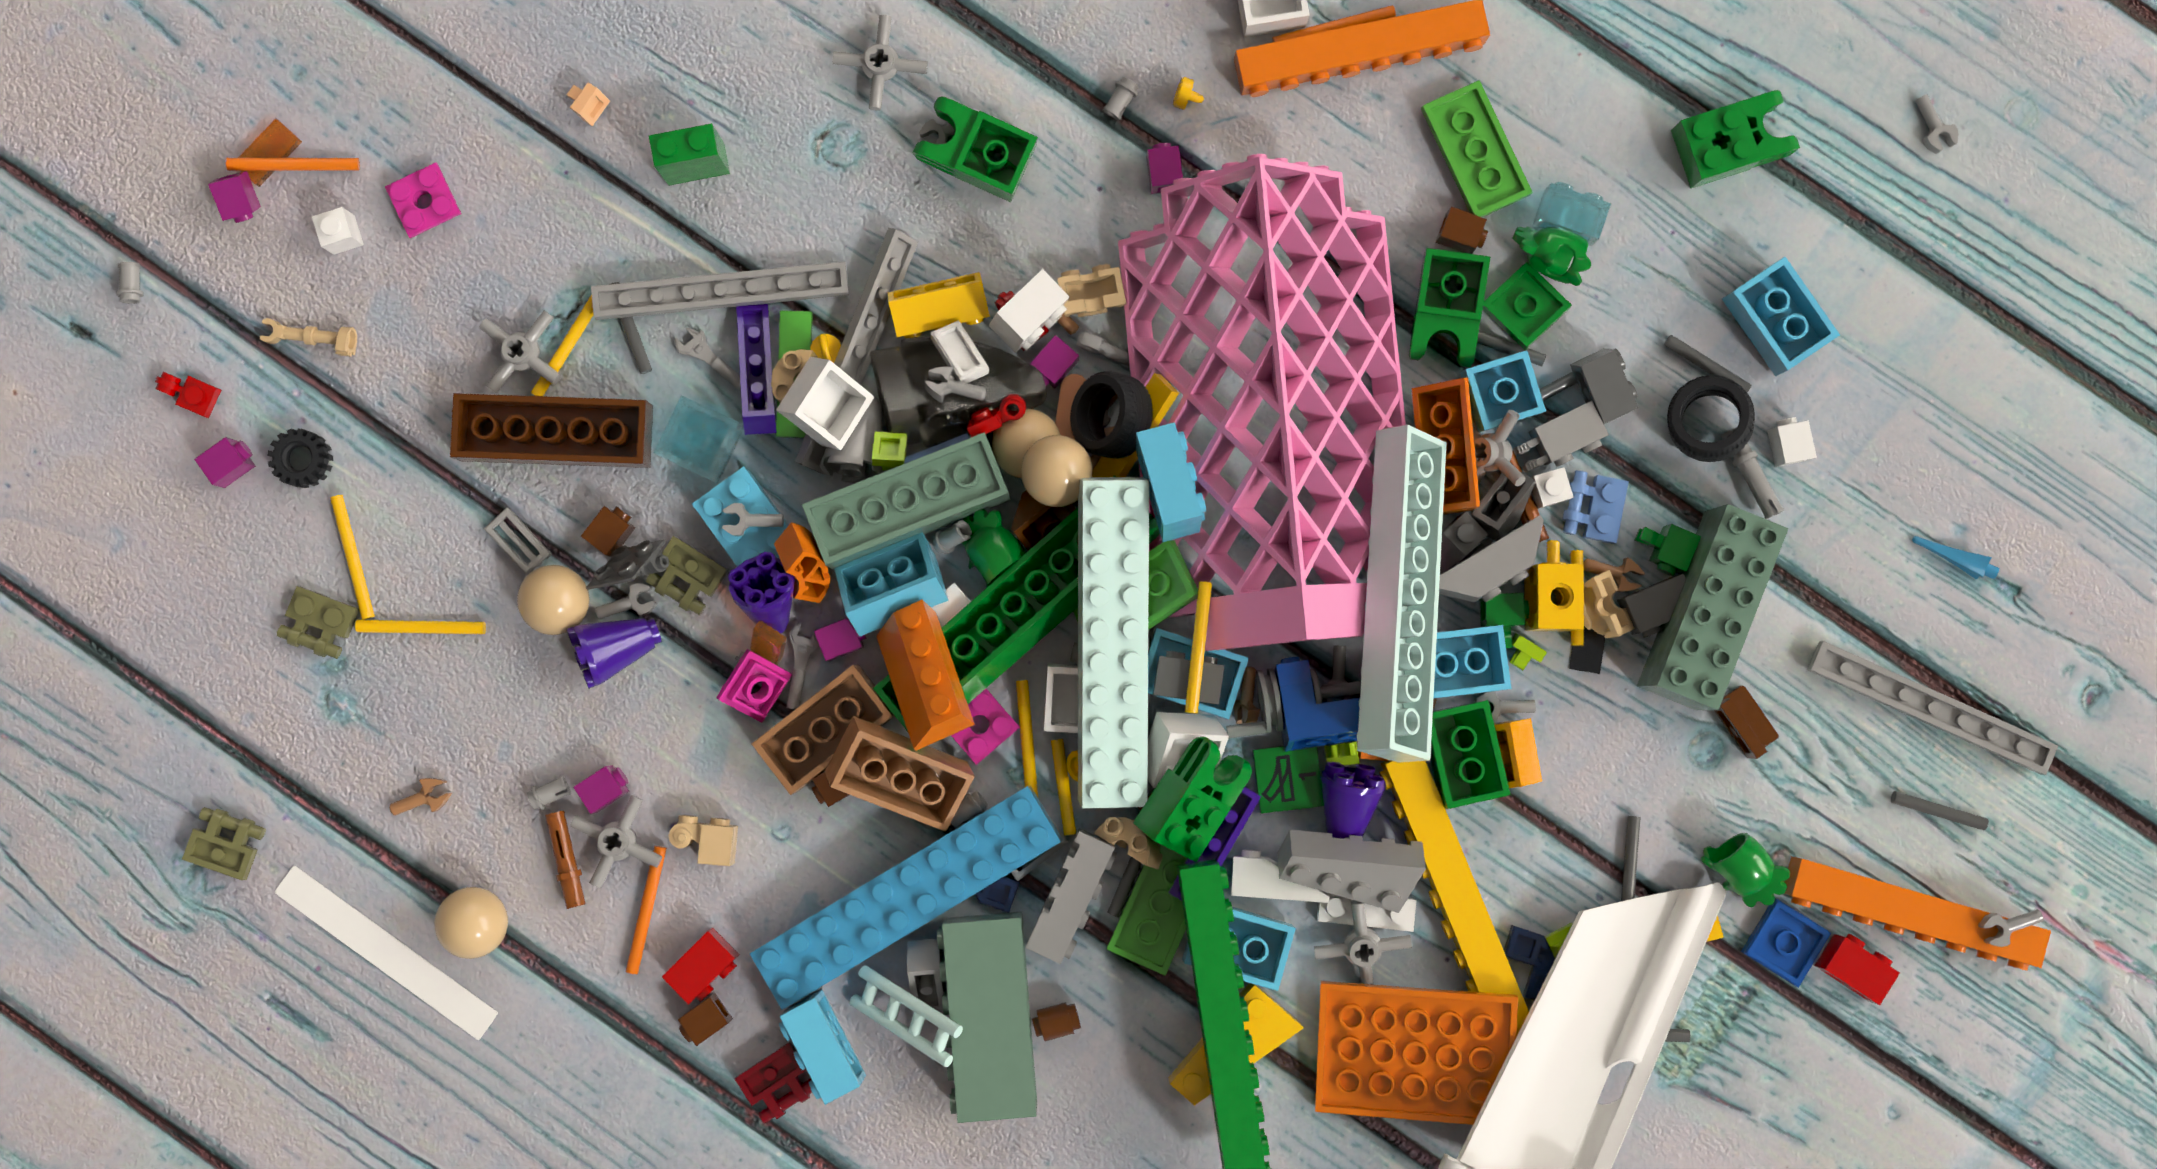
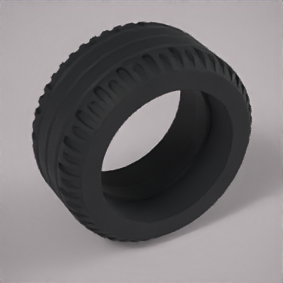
[1070,371,1153,459]
[1667,375,1755,462]

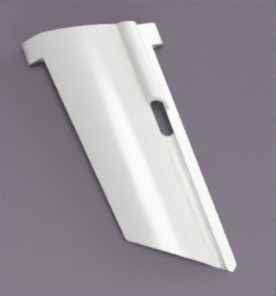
[1438,882,1727,1169]

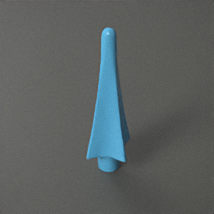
[1912,536,2000,580]

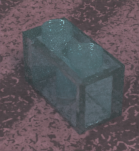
[1533,182,1611,246]

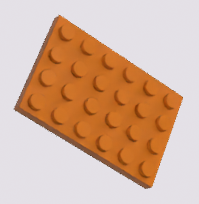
[1315,981,1518,1125]

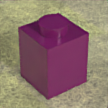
[1146,143,1183,194]
[208,171,261,223]
[1030,335,1079,389]
[194,437,256,488]
[814,618,867,662]
[573,765,630,814]

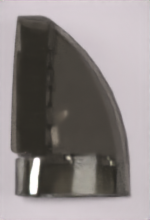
[870,337,1047,448]

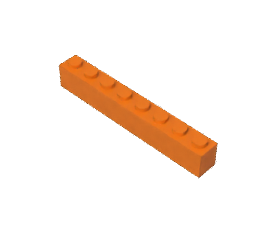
[1234,0,1490,97]
[1784,856,2051,971]

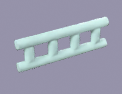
[849,965,963,1067]

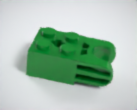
[1671,90,1800,189]
[912,96,1038,203]
[1409,248,1491,368]
[1133,736,1252,862]

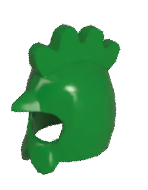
[1512,226,1591,286]
[962,509,1026,587]
[1700,833,1791,908]

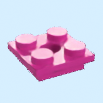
[385,162,462,238]
[716,649,792,723]
[951,688,1020,765]

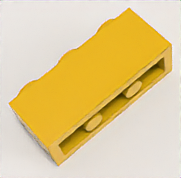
[887,272,990,339]

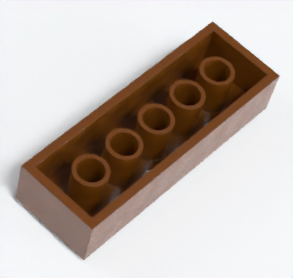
[450,393,653,468]

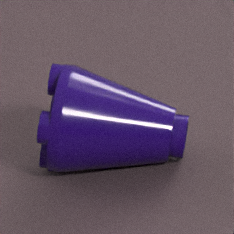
[728,552,794,636]
[567,618,662,689]
[1321,762,1386,839]

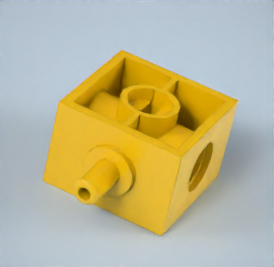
[1524,540,1584,631]

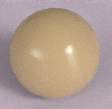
[991,408,1060,478]
[1021,435,1093,507]
[517,565,590,635]
[434,887,508,959]

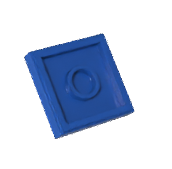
[1741,898,1832,988]

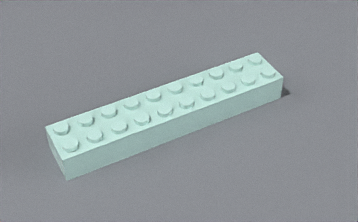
[1357,425,1447,762]
[1078,477,1149,808]

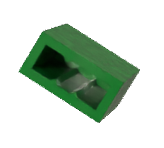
[648,123,730,186]

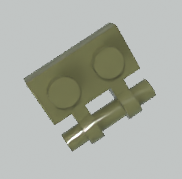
[646,536,729,616]
[277,586,359,659]
[182,807,266,880]

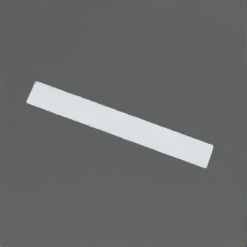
[275,866,498,1040]

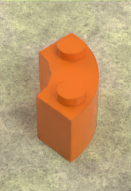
[774,522,830,603]

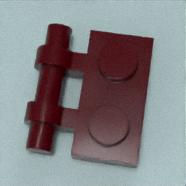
[734,1041,812,1124]

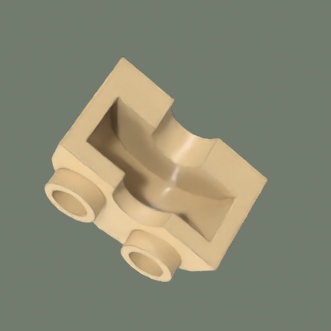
[1057,264,1126,317]
[771,349,818,403]
[1584,570,1634,638]
[1094,817,1162,869]

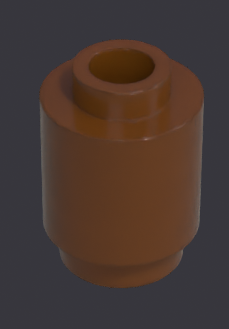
[1032,1002,1081,1042]

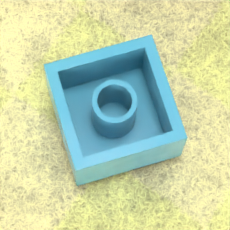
[1460,350,1546,432]

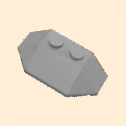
[1439,515,1544,602]

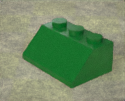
[1430,700,1511,809]

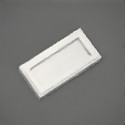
[931,320,989,383]

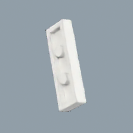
[1316,893,1417,932]

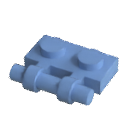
[1562,470,1629,544]

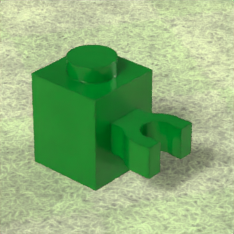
[1634,524,1701,576]
[1479,593,1530,648]

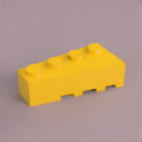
[1168,983,1304,1106]

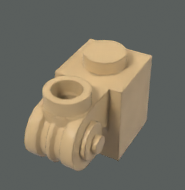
[669,815,738,866]

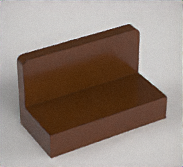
[1714,686,1779,759]

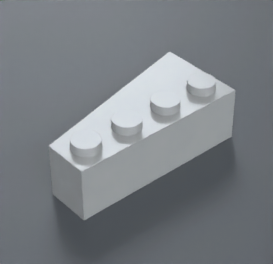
[1025,828,1117,964]
[1277,830,1426,913]

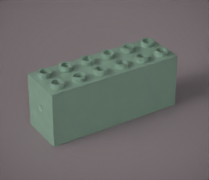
[802,432,1011,570]
[1637,504,1789,710]
[937,912,1037,1123]

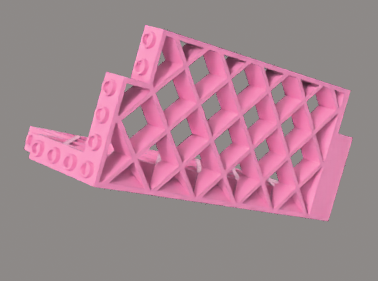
[1118,154,1406,651]

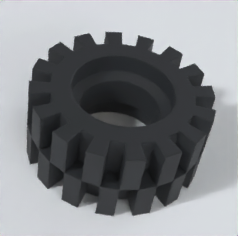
[267,428,333,488]

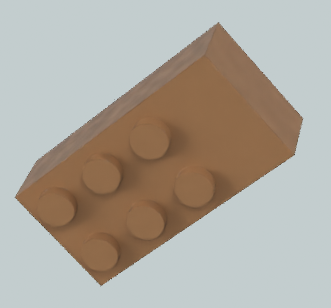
[752,664,895,795]
[825,716,975,832]

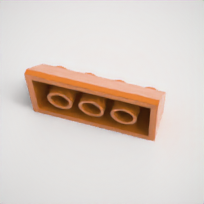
[1411,378,1480,515]
[876,600,975,751]

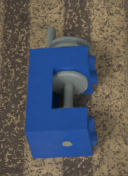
[1226,657,1361,752]

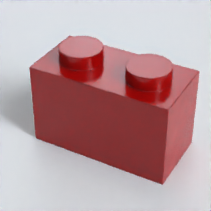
[662,928,740,1005]
[1814,933,1900,1005]

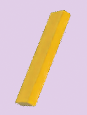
[1092,373,1179,477]

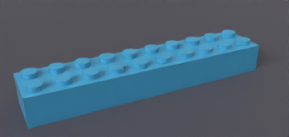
[750,785,1063,1010]

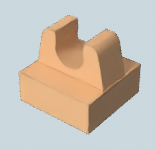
[566,82,610,126]

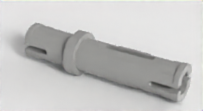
[1721,427,1784,519]

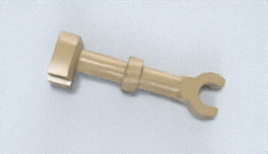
[260,318,357,357]

